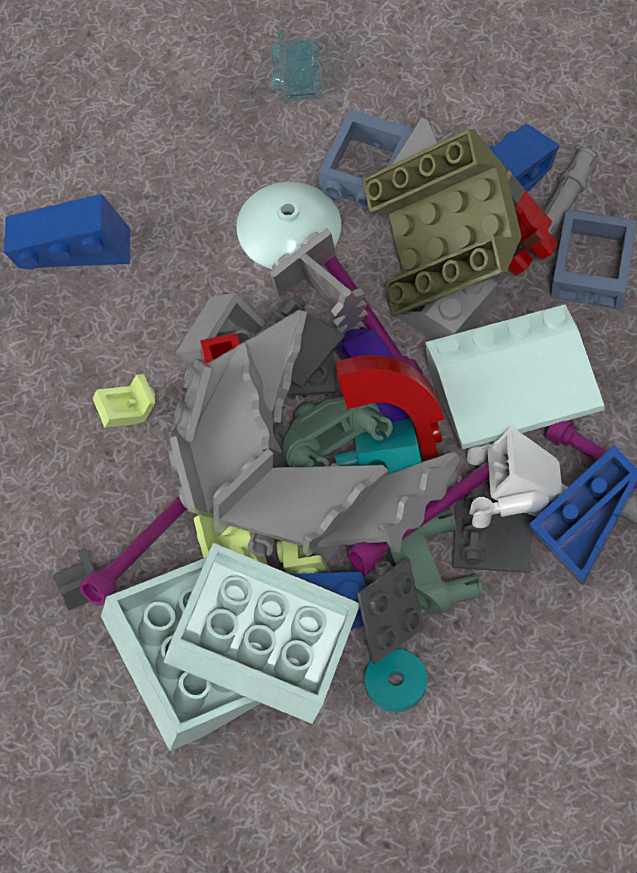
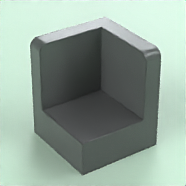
[53,548,95,611]

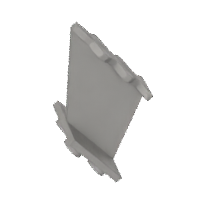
[269,228,369,334]
[173,310,307,442]
[169,343,282,517]
[213,448,388,557]
[310,452,461,563]

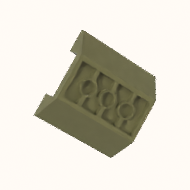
[363,129,521,316]

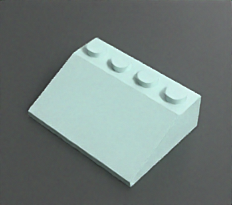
[426,304,604,450]
[163,543,360,724]
[101,557,261,751]

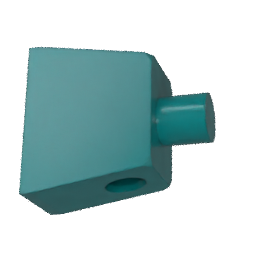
[335,418,422,475]

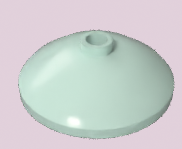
[237,182,341,270]

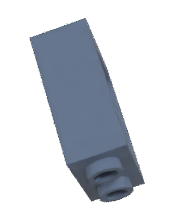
[318,108,414,210]
[551,210,637,310]

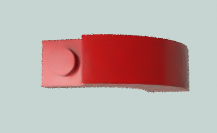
[335,355,445,460]

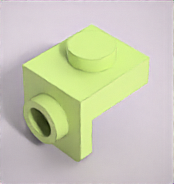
[93,374,156,428]
[277,540,329,574]

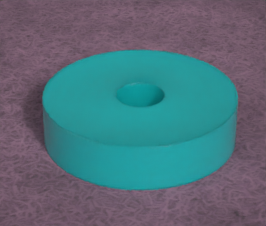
[364,649,428,712]

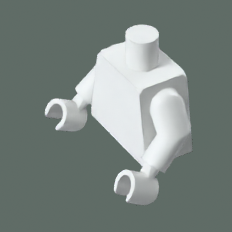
[466,427,568,528]

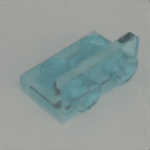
[272,30,322,101]

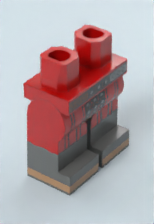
[506,168,557,276]

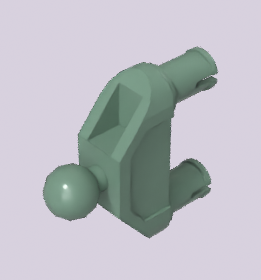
[282,397,393,467]
[362,507,483,614]

